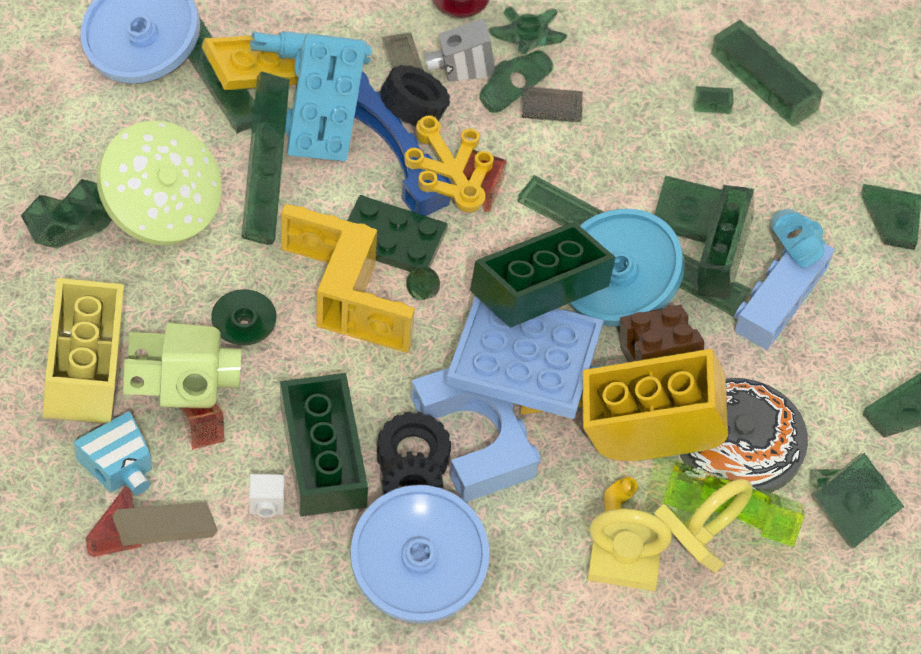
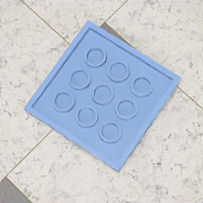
[445,296,604,419]

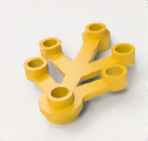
[405,116,494,212]

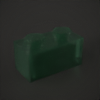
[693,86,734,114]

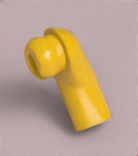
[604,477,638,512]

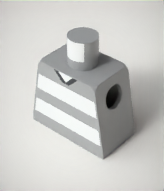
[424,18,496,82]

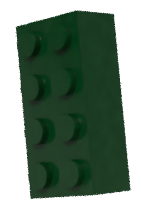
[470,221,616,328]
[280,373,368,517]

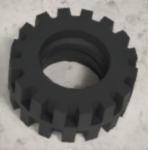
[382,451,444,495]

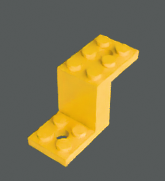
[281,203,415,353]

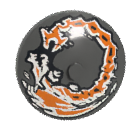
[680,378,808,497]

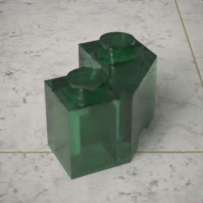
[21,179,112,249]

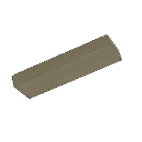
[112,502,218,546]

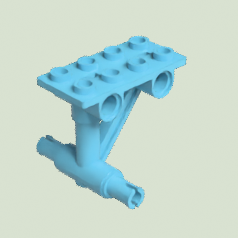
[250,31,371,161]

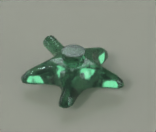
[488,6,567,54]

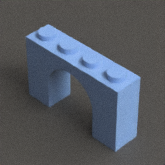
[410,367,541,502]

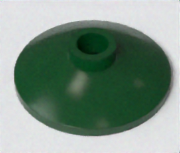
[211,289,277,345]

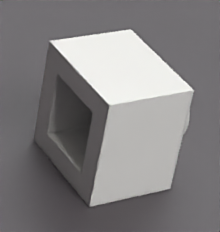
[249,474,284,518]

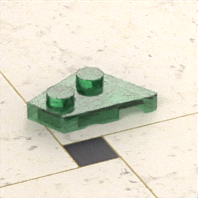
[861,184,921,250]

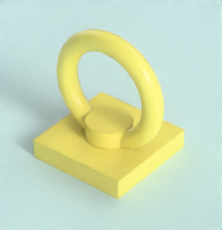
[654,479,753,573]
[588,509,672,591]

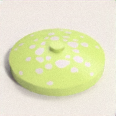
[97,121,222,245]

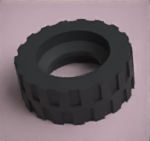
[380,65,450,126]
[377,412,451,487]

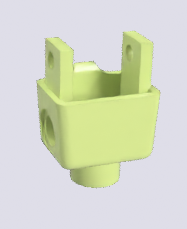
[123,323,241,408]

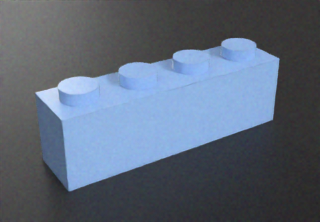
[734,244,835,351]

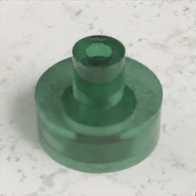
[406,267,440,300]

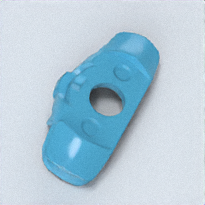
[770,209,825,268]

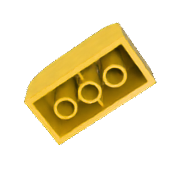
[583,349,728,461]

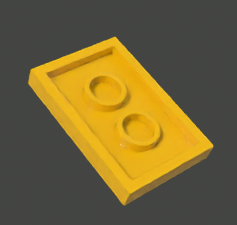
[202,34,298,90]

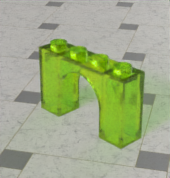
[662,461,805,547]

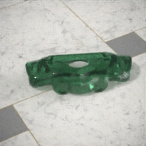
[479,50,553,113]

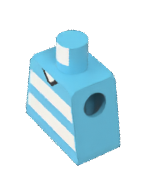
[73,411,152,495]

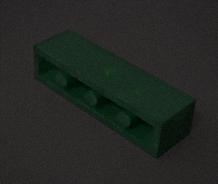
[711,19,823,127]
[698,184,754,300]

